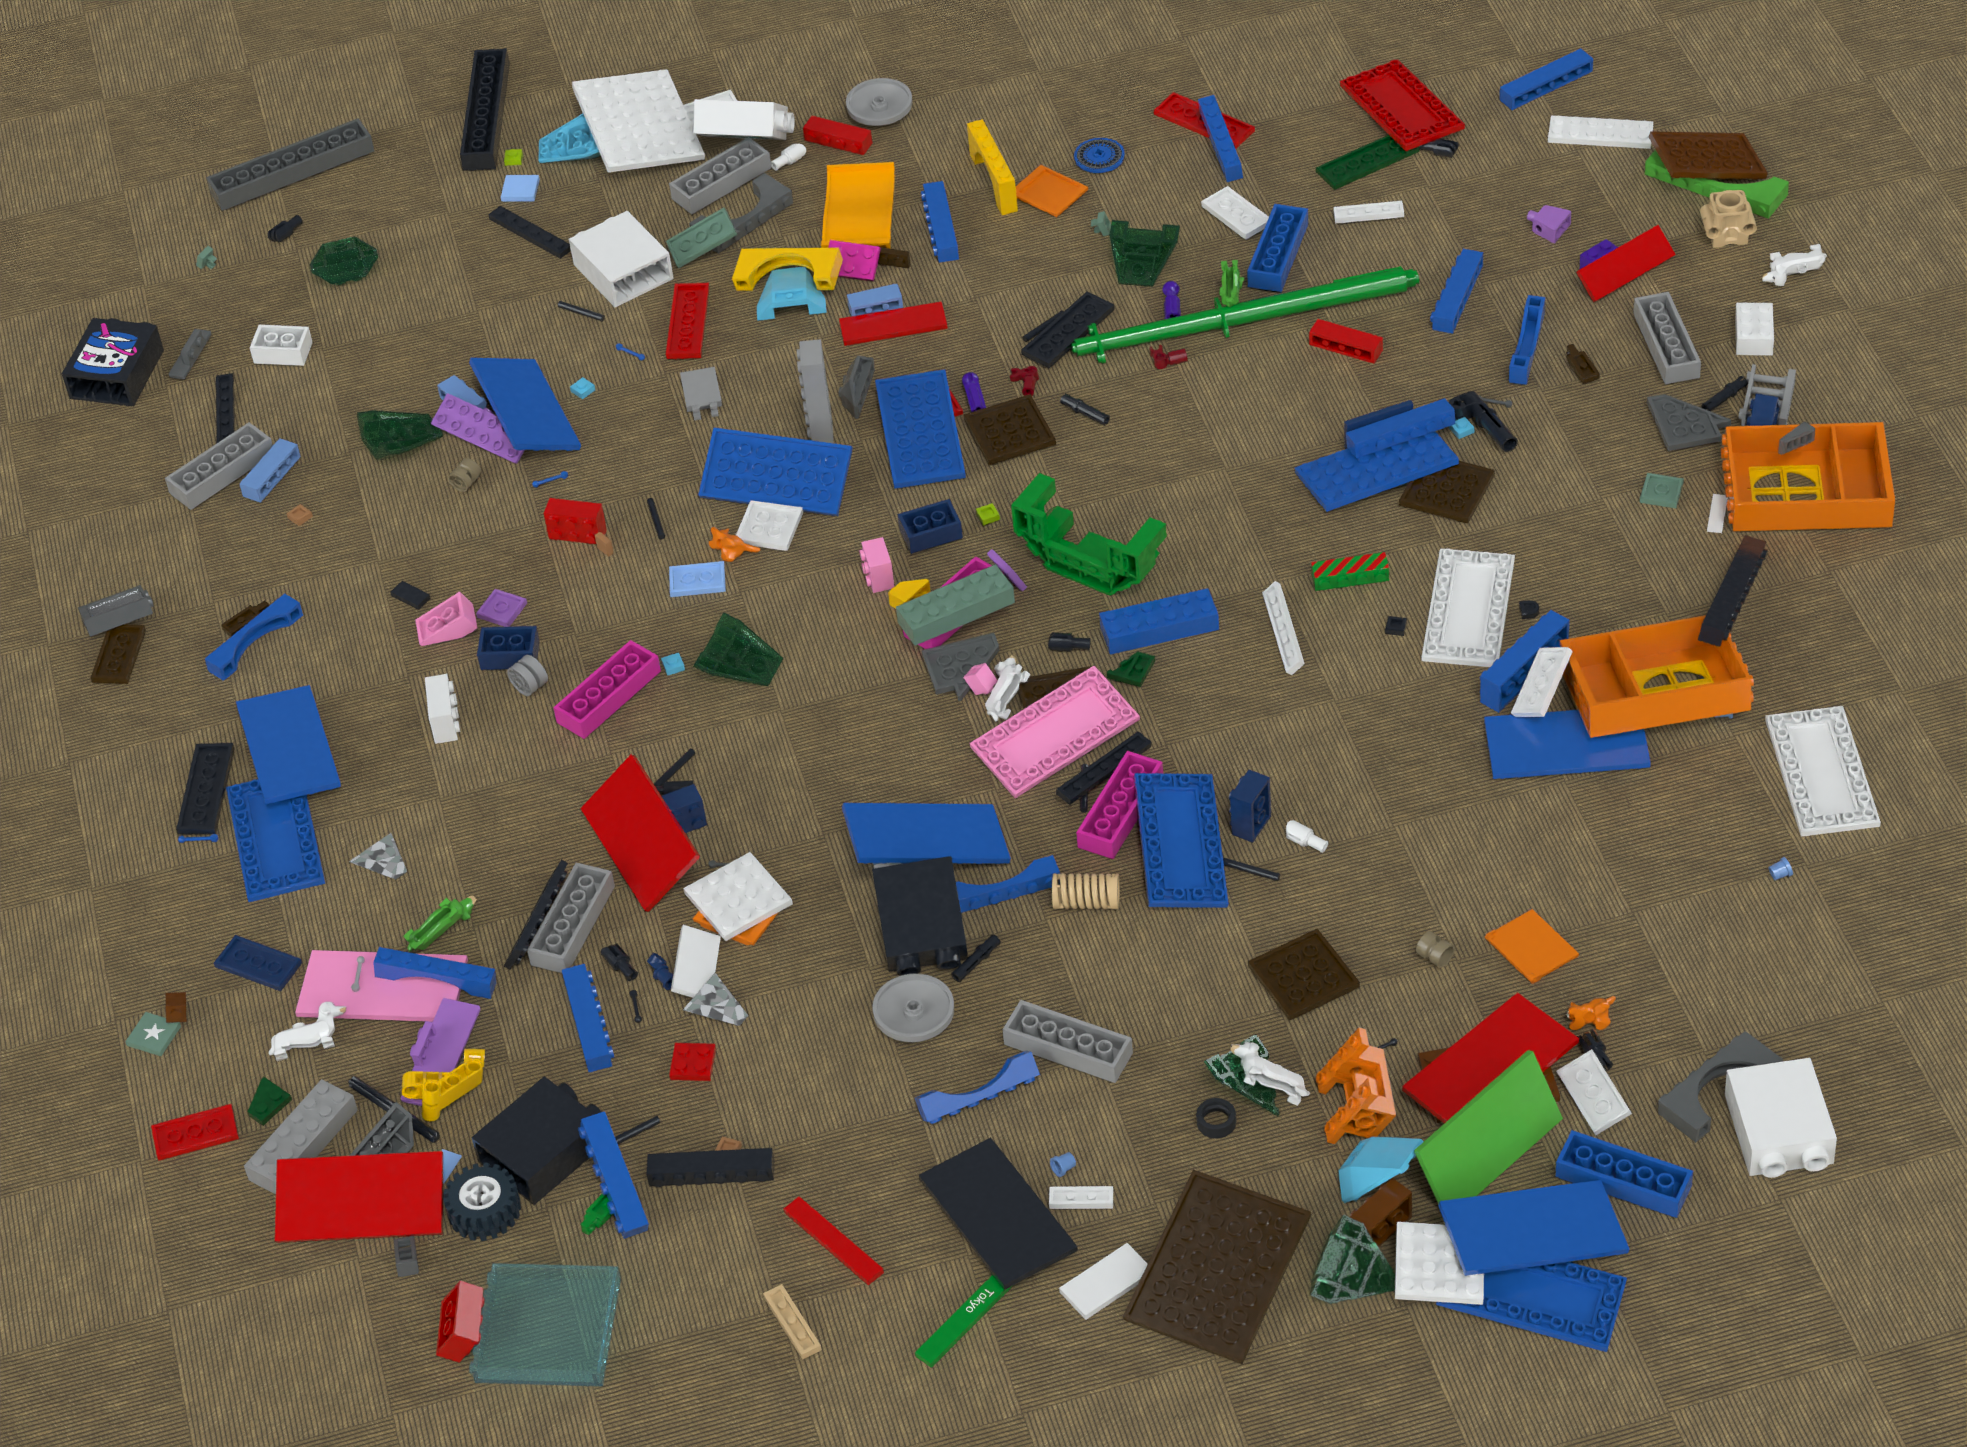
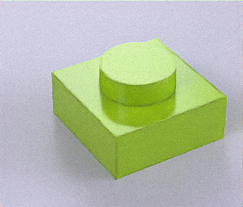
[504,149,523,166]
[976,503,1000,525]

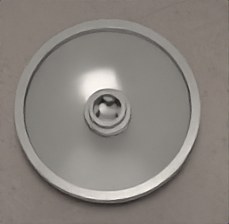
[846,78,913,126]
[873,974,954,1042]

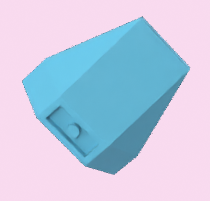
[538,114,600,163]
[757,267,827,320]
[1338,1137,1423,1203]

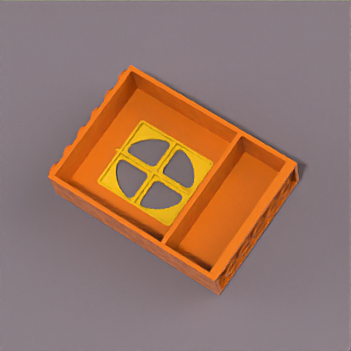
[1721,422,1895,531]
[1560,615,1754,738]

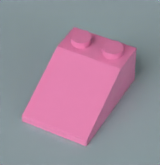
[415,592,477,646]

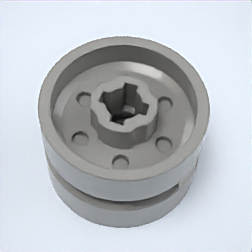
[507,655,548,696]

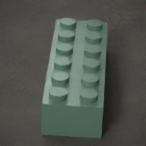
[896,564,1015,646]

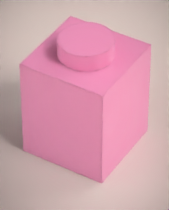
[963,663,998,695]

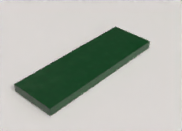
[1316,135,1420,190]

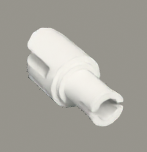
[771,144,806,171]
[1286,820,1328,853]

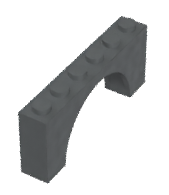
[689,173,793,254]
[1658,1031,1783,1143]

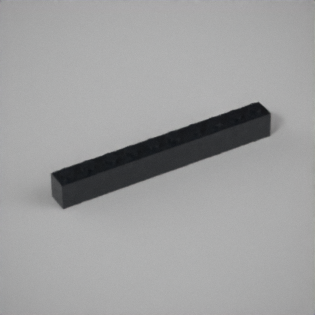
[1698,535,1768,647]

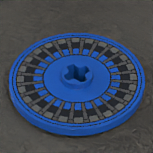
[1074,138,1125,173]

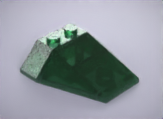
[1109,220,1180,287]
[310,236,378,285]
[357,410,444,460]
[693,612,784,686]

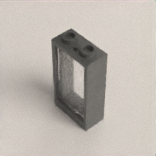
[78,585,154,636]

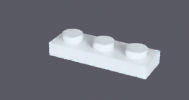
[1049,1186,1114,1209]

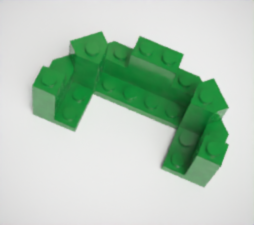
[1011,473,1167,596]

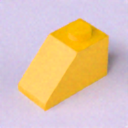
[888,579,931,609]

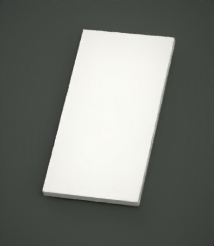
[1422,549,1515,667]
[1765,706,1881,837]

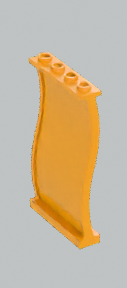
[821,162,895,249]

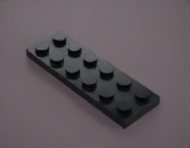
[1021,291,1115,368]
[176,743,234,834]
[504,859,568,970]

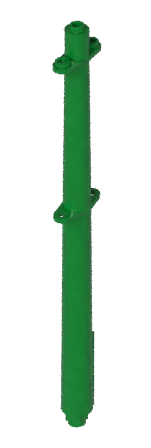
[1071,266,1419,364]

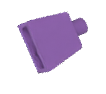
[1527,205,1571,243]

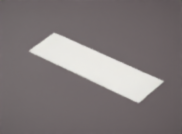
[1707,494,1728,533]

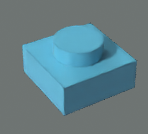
[570,377,595,399]
[1449,417,1474,439]
[661,653,685,676]

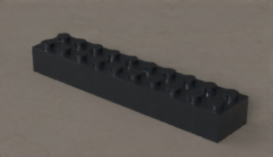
[460,48,510,171]

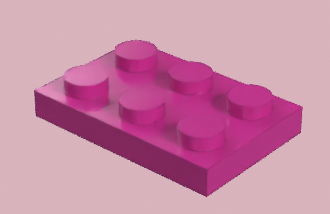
[828,240,881,281]

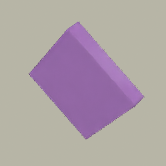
[987,549,1027,591]
[476,589,527,627]

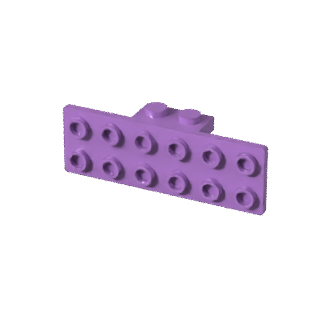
[431,394,524,464]
[401,998,481,1106]

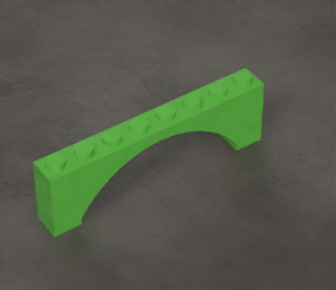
[1645,150,1789,219]

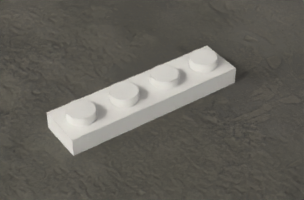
[1333,201,1404,224]

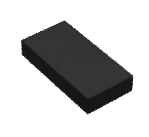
[390,581,431,610]

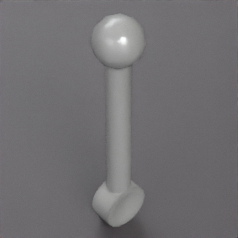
[351,956,365,992]

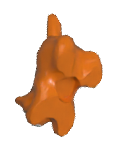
[709,527,760,562]
[1567,996,1616,1030]

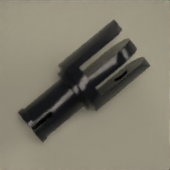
[1419,139,1459,158]
[267,215,303,242]
[1048,632,1091,652]
[600,943,638,981]
[1577,1029,1613,1071]

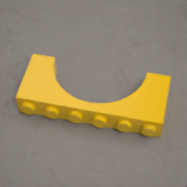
[967,119,1018,215]
[732,248,843,291]

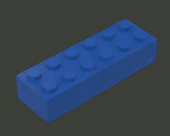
[1247,204,1308,292]
[1099,588,1219,655]
[1480,610,1570,713]
[1556,1130,1693,1218]

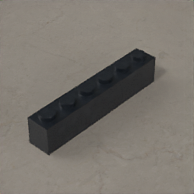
[646,1148,775,1187]

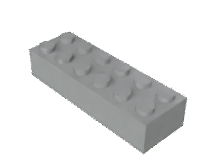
[669,137,771,214]
[1633,292,1701,384]
[797,339,834,443]
[165,422,272,510]
[527,863,615,973]
[1003,1000,1133,1083]
[244,1079,358,1194]

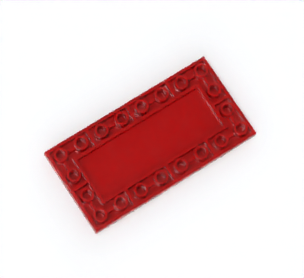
[1340,59,1465,151]
[580,754,700,912]
[1402,992,1579,1124]
[275,1151,443,1243]

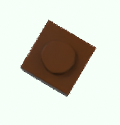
[165,992,187,1023]

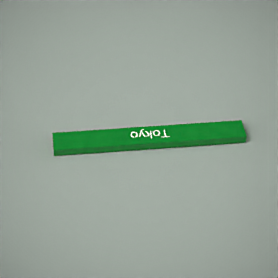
[915,1275,1014,1368]

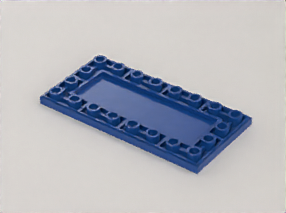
[469,358,581,451]
[236,685,341,804]
[1484,710,1651,779]
[1134,773,1229,908]
[226,779,325,902]
[842,803,1011,864]
[1438,1180,1629,1276]
[1436,1262,1627,1352]

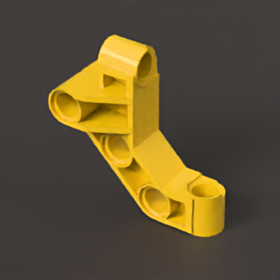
[402,1048,485,1121]

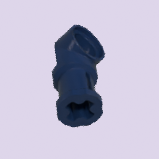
[647,952,673,990]

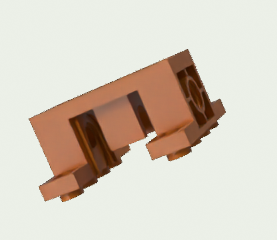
[1316,1028,1396,1144]

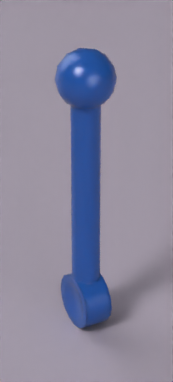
[616,343,645,361]
[532,471,568,488]
[178,834,218,843]

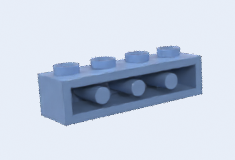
[240,438,301,503]

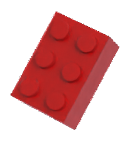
[543,498,607,544]
[436,1280,484,1363]

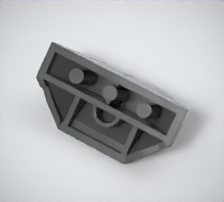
[839,356,875,419]
[349,1102,414,1156]

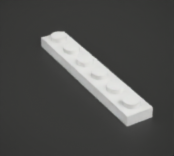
[1262,581,1304,675]

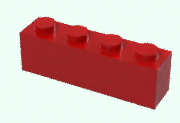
[803,116,873,155]
[1309,319,1383,364]

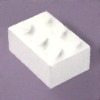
[1735,303,1774,355]
[250,325,312,366]
[425,674,460,744]

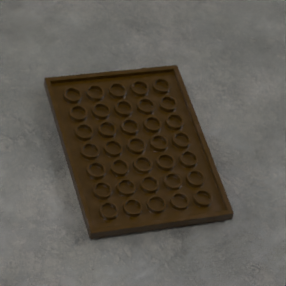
[1123,1169,1311,1365]

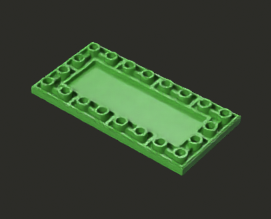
[1414,1050,1563,1204]

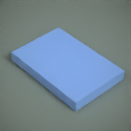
[669,561,726,597]

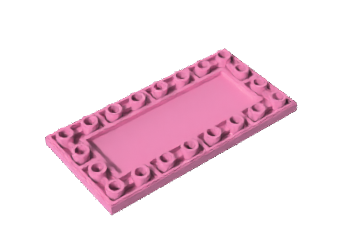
[970,666,1140,798]
[295,950,468,1022]

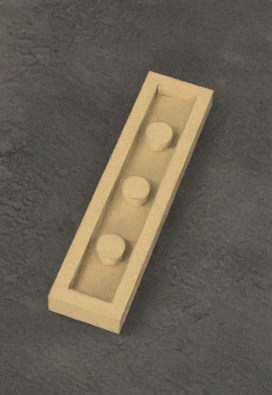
[763,1284,822,1360]

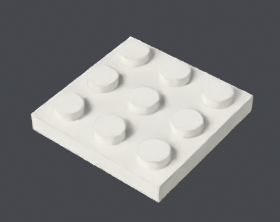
[736,501,803,551]

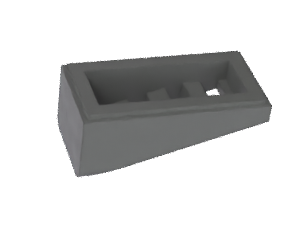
[1778,421,1815,455]
[393,1236,419,1277]

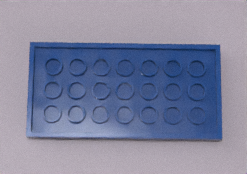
[875,369,966,489]
[698,428,853,516]
[1295,431,1459,512]

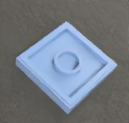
[501,175,540,202]

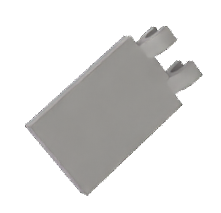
[680,367,722,421]

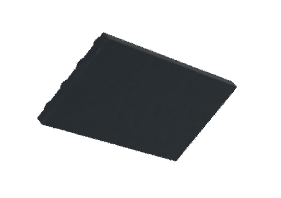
[919,1137,1078,1290]

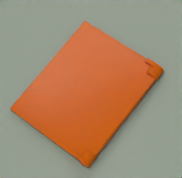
[1485,909,1579,984]

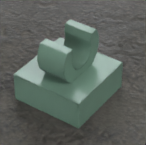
[1091,211,1111,236]
[196,246,217,269]

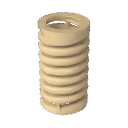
[1052,873,1120,909]

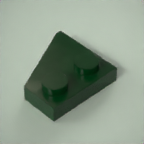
[1107,651,1155,687]
[247,1077,292,1126]

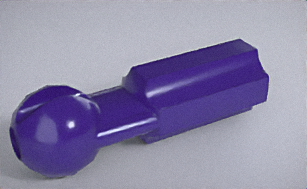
[1163,281,1181,319]
[962,372,986,412]

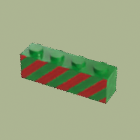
[1311,552,1389,591]

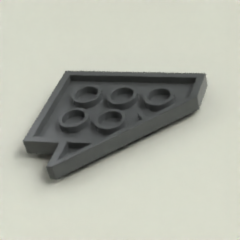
[1647,394,1731,451]
[921,633,999,701]

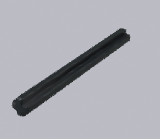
[348,1076,440,1143]

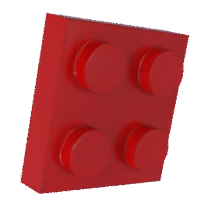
[669,1043,716,1081]

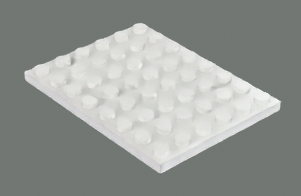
[572,69,705,173]

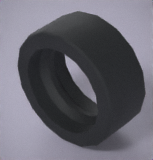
[1196,1098,1236,1139]

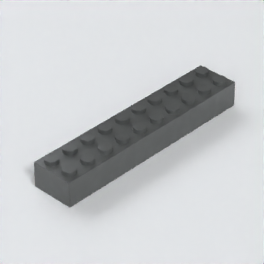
[206,118,374,211]

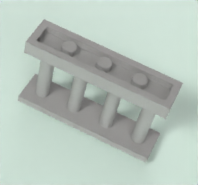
[1739,364,1796,426]

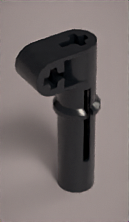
[1449,391,1518,452]

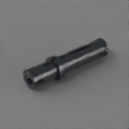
[1701,376,1748,412]
[1060,393,1110,426]
[951,934,1001,982]

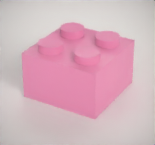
[859,537,894,593]

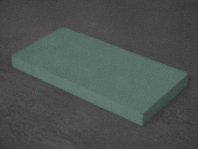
[666,207,738,268]

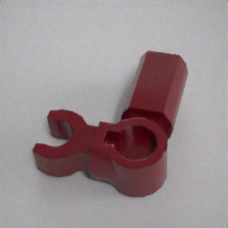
[1149,344,1188,369]
[1010,366,1039,396]

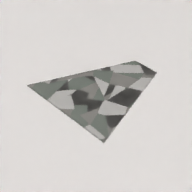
[349,833,407,879]
[683,973,748,1026]

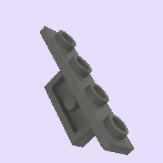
[169,329,212,379]

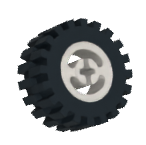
[443,1163,521,1241]

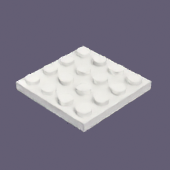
[683,852,793,941]
[1395,1222,1484,1305]

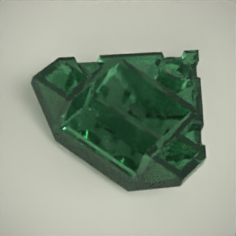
[1204,1034,1280,1117]
[1310,1215,1395,1304]

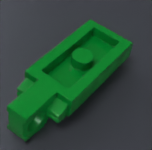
[580,1194,613,1235]

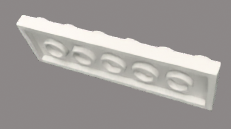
[1548,116,1653,149]

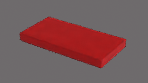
[151,1104,239,1161]

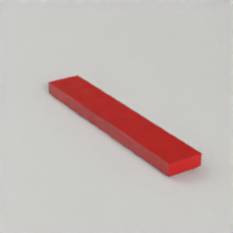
[783,1196,884,1286]

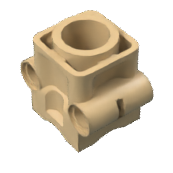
[1700,190,1757,248]

